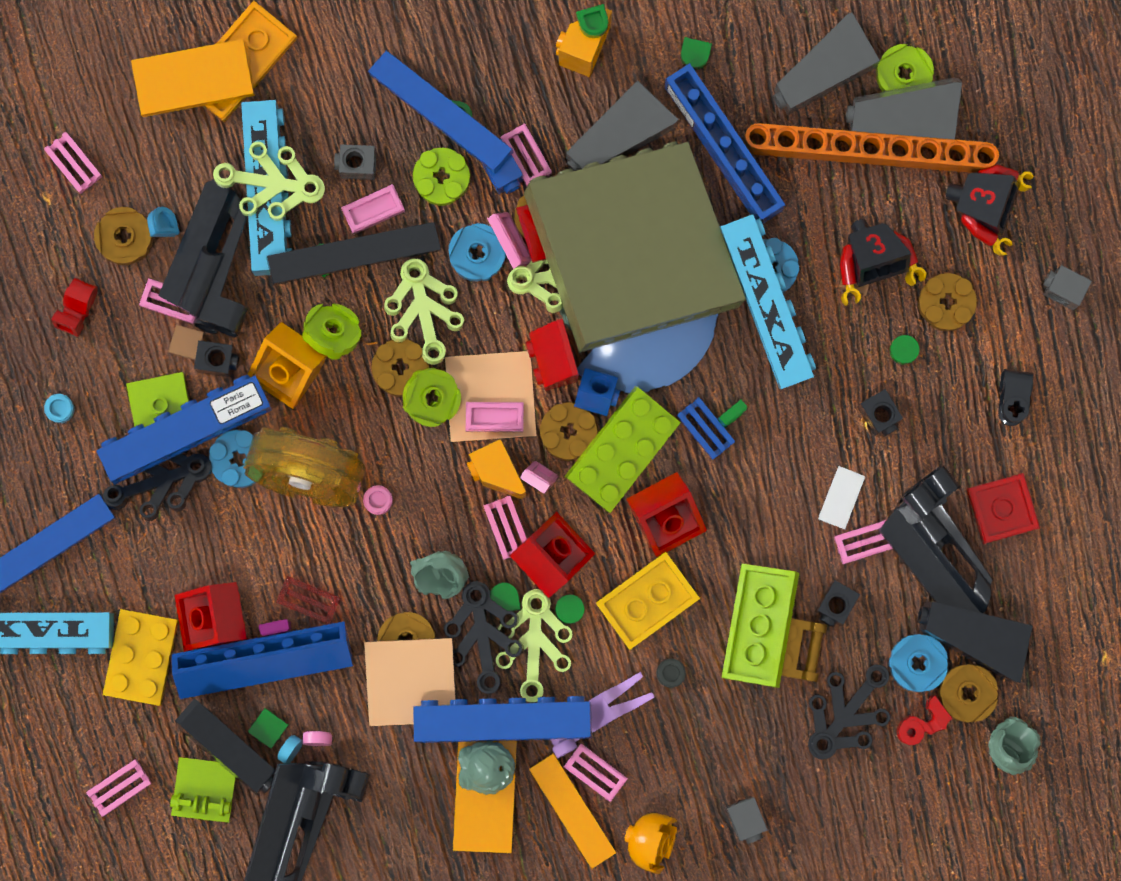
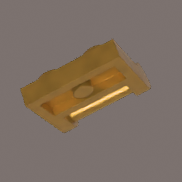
[782,619,827,682]

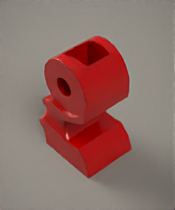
[51,278,98,337]
[896,695,952,745]

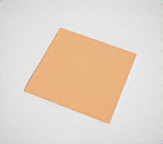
[445,351,537,442]
[364,638,455,726]

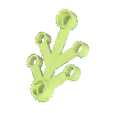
[213,141,325,221]
[384,259,464,365]
[507,259,563,313]
[496,589,573,703]

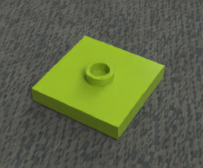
[126,372,189,427]

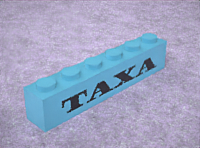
[241,100,293,276]
[720,214,816,389]
[0,612,114,654]

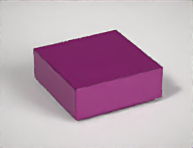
[259,619,292,637]

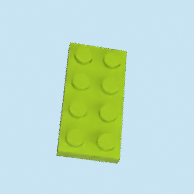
[564,386,681,513]
[721,564,799,688]

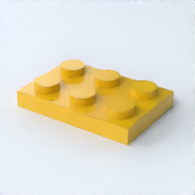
[595,552,700,650]
[103,609,179,706]

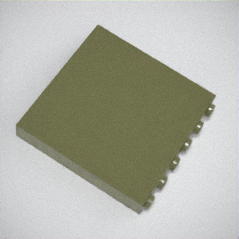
[524,141,746,353]

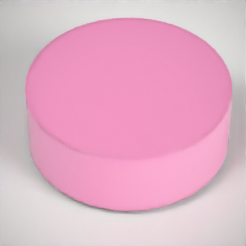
[363,486,393,515]
[302,731,332,746]

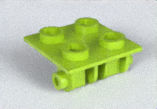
[170,757,235,823]

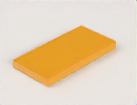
[204,1,298,123]
[131,39,254,117]
[453,740,517,853]

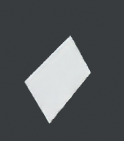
[818,466,865,530]

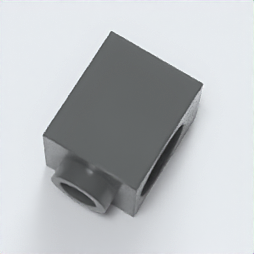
[334,144,377,180]
[1043,265,1092,311]
[725,796,768,844]

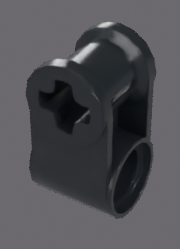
[998,369,1033,427]

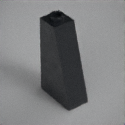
[917,602,1033,683]
[175,698,276,796]

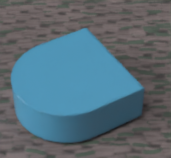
[147,207,180,237]

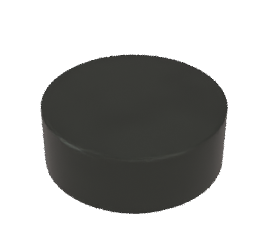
[656,659,686,688]

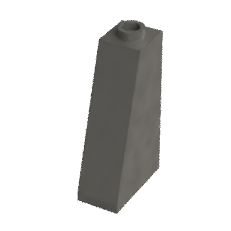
[773,12,880,115]
[846,78,962,140]
[566,80,679,171]

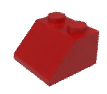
[525,319,578,391]
[626,472,707,558]
[509,511,595,598]
[174,582,247,652]

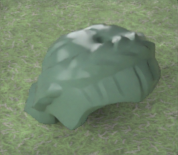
[410,551,469,599]
[988,716,1041,775]
[458,741,515,795]

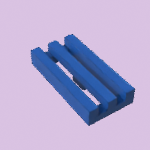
[677,397,735,460]

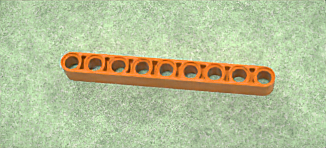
[743,123,999,173]

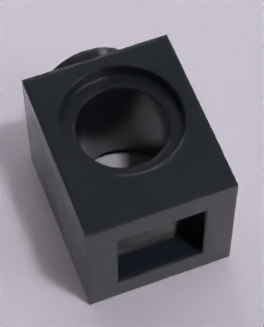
[194,340,240,377]
[857,389,903,437]
[815,580,860,628]

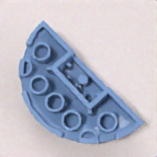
[577,314,718,393]

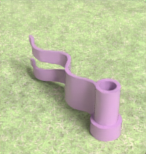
[550,672,655,759]

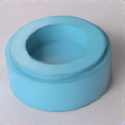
[44,394,75,423]
[277,735,303,764]

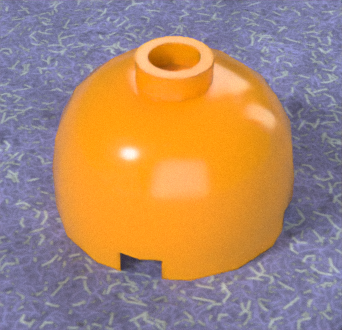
[625,813,677,874]

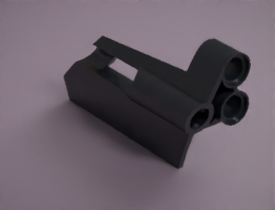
[158,176,248,337]
[879,465,992,614]
[244,761,370,881]

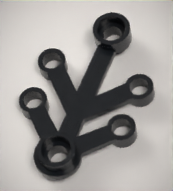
[103,454,212,521]
[444,581,524,694]
[808,664,890,759]

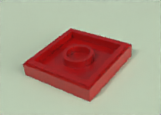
[967,473,1040,544]

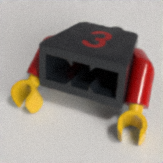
[946,165,1034,256]
[840,219,926,306]

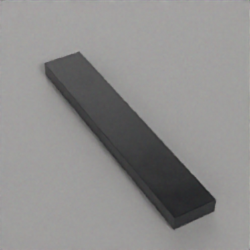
[266,222,441,285]

